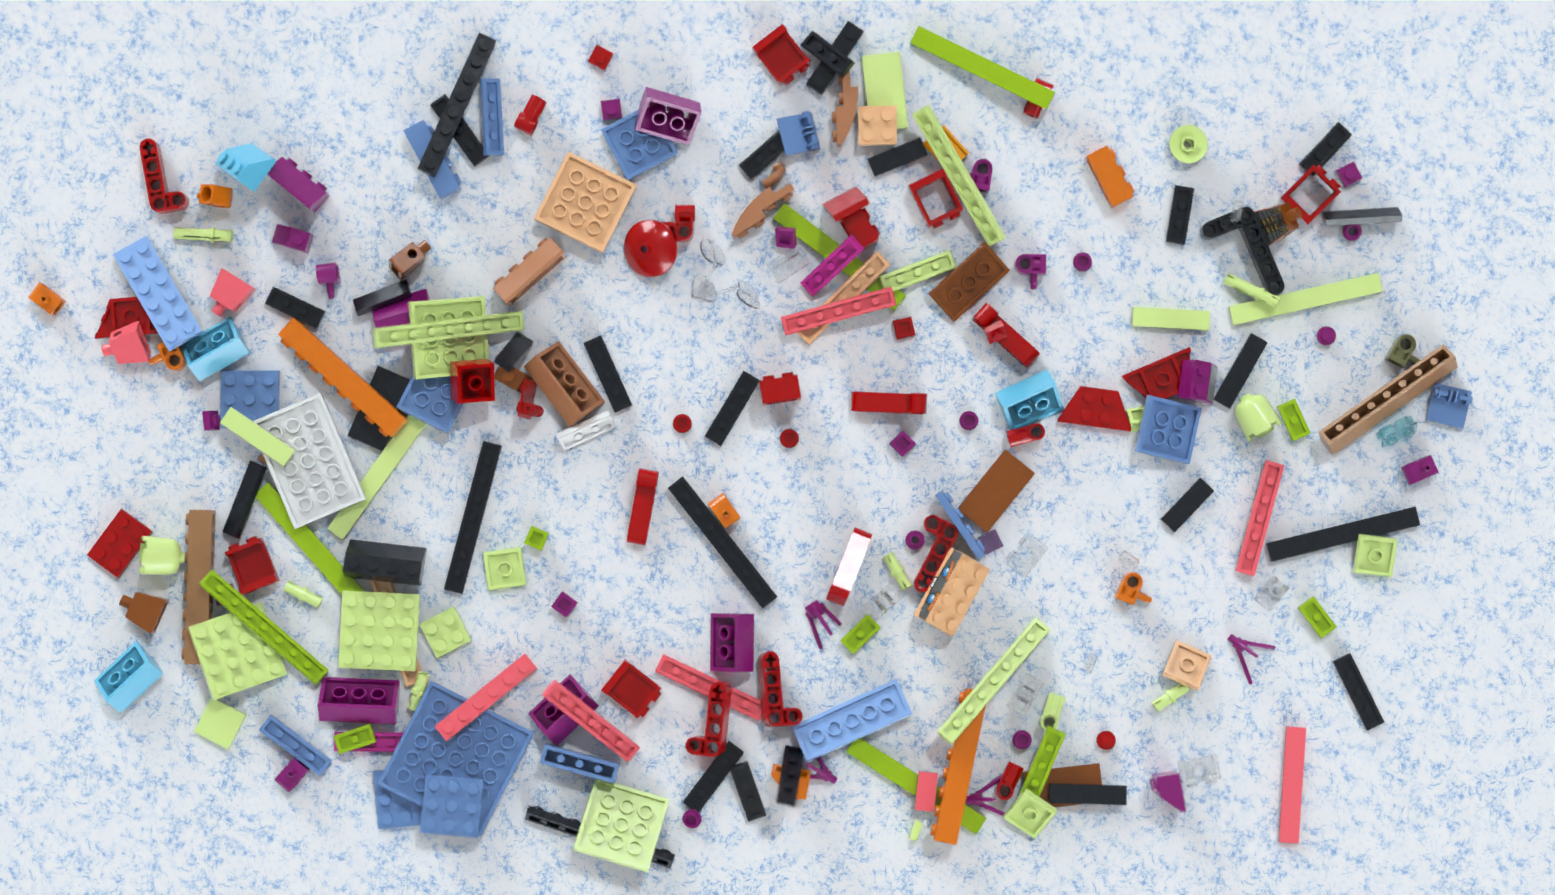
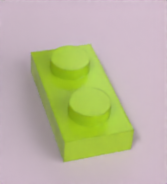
[1277,399,1311,441]
[1297,596,1337,639]
[840,614,881,654]
[333,724,377,754]

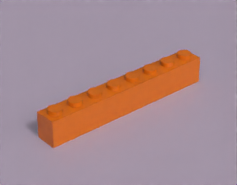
[278,318,409,437]
[930,688,986,845]

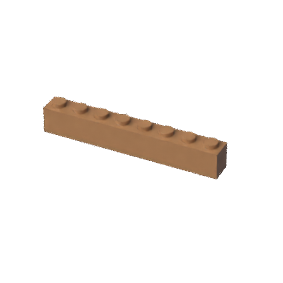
[1318,344,1458,455]
[181,510,216,664]

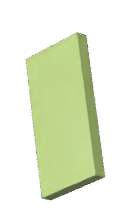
[862,52,908,129]

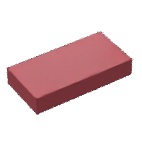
[915,771,938,812]

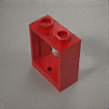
[1280,164,1341,224]
[908,168,963,229]

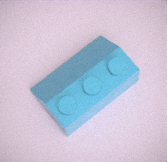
[215,143,276,192]
[181,316,249,382]
[995,370,1064,430]
[94,641,163,713]

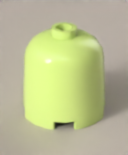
[1234,393,1282,442]
[139,536,185,575]

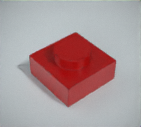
[588,44,614,71]
[984,320,1007,344]

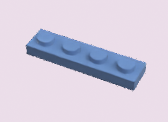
[480,78,504,156]
[935,490,986,559]
[259,714,333,776]

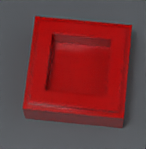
[892,317,916,340]

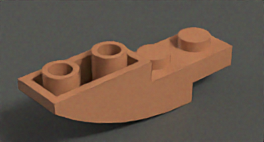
[832,70,858,147]
[732,183,794,239]

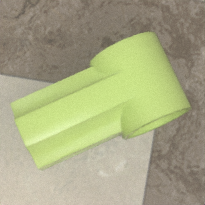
[1039,692,1065,731]

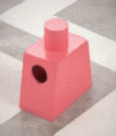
[210,268,256,317]
[101,321,151,364]

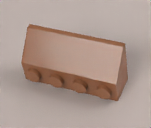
[493,237,567,307]
[524,341,605,427]

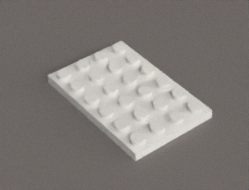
[253,393,367,529]

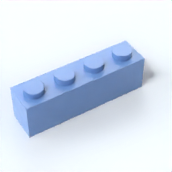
[403,120,462,200]
[540,743,620,783]

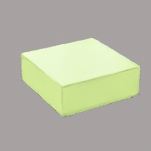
[909,819,923,841]

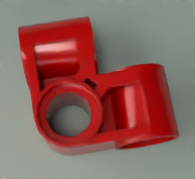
[662,205,695,242]

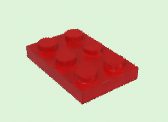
[87,509,153,578]

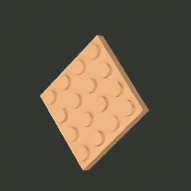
[534,152,637,253]

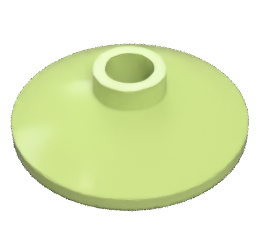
[1169,125,1208,163]

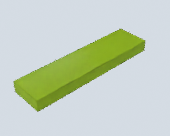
[1018,726,1066,797]

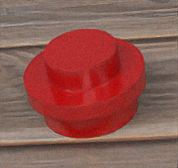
[673,414,692,433]
[780,429,799,448]
[1096,731,1116,750]

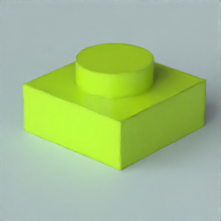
[524,526,550,551]

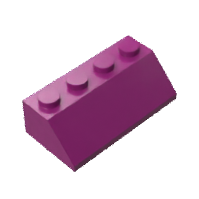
[317,677,400,724]

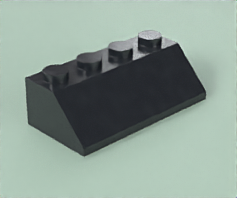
[343,539,427,586]

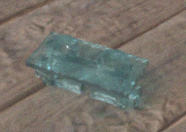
[1376,416,1417,447]

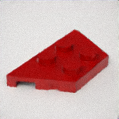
[95,297,159,339]
[1121,347,1191,399]
[1057,386,1131,432]

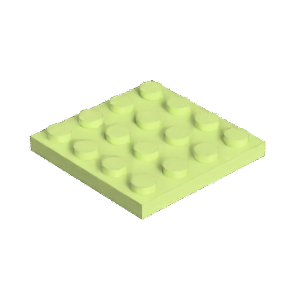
[408,296,489,379]
[338,590,420,671]
[188,602,287,700]
[573,778,670,873]

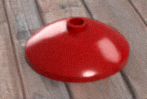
[624,220,678,277]

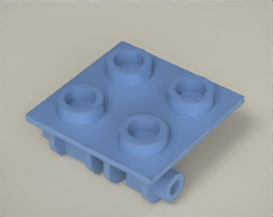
[776,111,820,156]
[1426,383,1473,429]

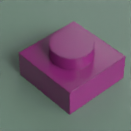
[601,99,622,121]
[1336,161,1362,188]
[775,226,797,249]
[202,411,221,431]
[889,431,916,457]
[551,591,578,618]

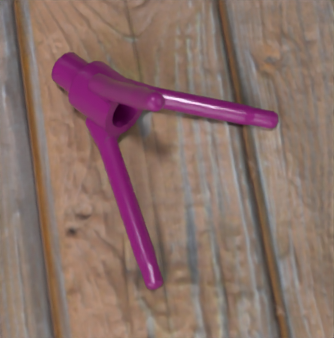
[1227,634,1276,684]
[805,757,837,784]
[965,774,1005,816]

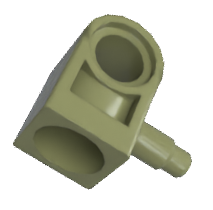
[1384,334,1420,368]

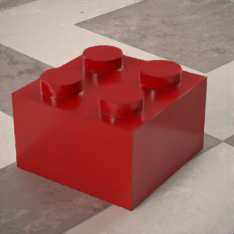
[839,208,880,251]
[450,359,495,404]
[759,372,801,406]

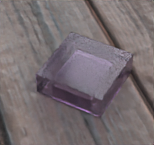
[978,529,1003,555]

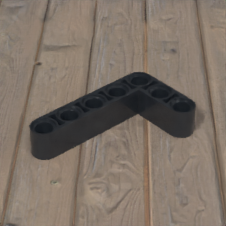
[1200,207,1285,295]

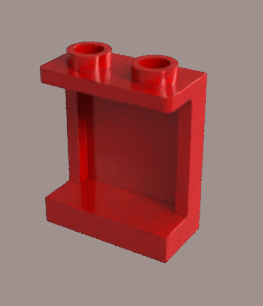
[752,24,811,86]
[224,536,280,595]
[601,659,662,719]

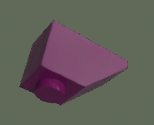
[272,224,314,254]

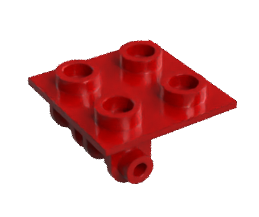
[516,378,544,420]

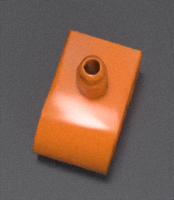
[197,184,233,208]
[28,282,66,316]
[148,342,187,371]
[707,493,741,529]
[1114,572,1152,605]

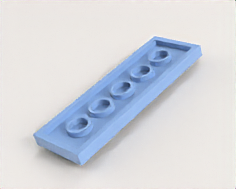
[113,236,203,352]
[791,679,913,762]

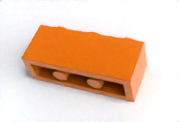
[1085,146,1134,209]

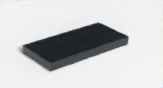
[347,366,410,451]

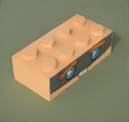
[914,548,990,637]

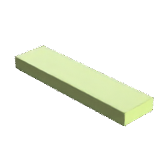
[878,250,956,292]
[1132,307,1210,331]
[220,407,295,466]

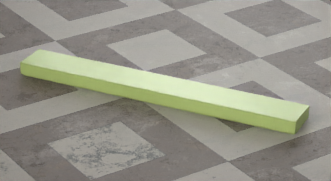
[912,105,1006,247]
[1229,273,1383,325]
[372,311,524,348]
[327,415,426,540]
[937,617,1050,745]

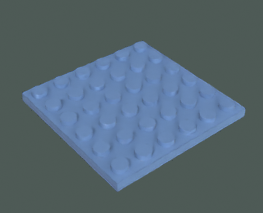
[378,681,534,837]

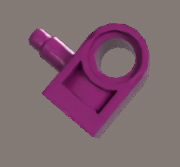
[969,159,993,193]
[1014,254,1046,290]
[316,262,341,299]
[1401,455,1439,485]
[274,757,310,793]

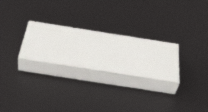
[556,411,616,451]

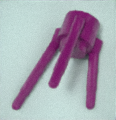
[805,600,842,649]

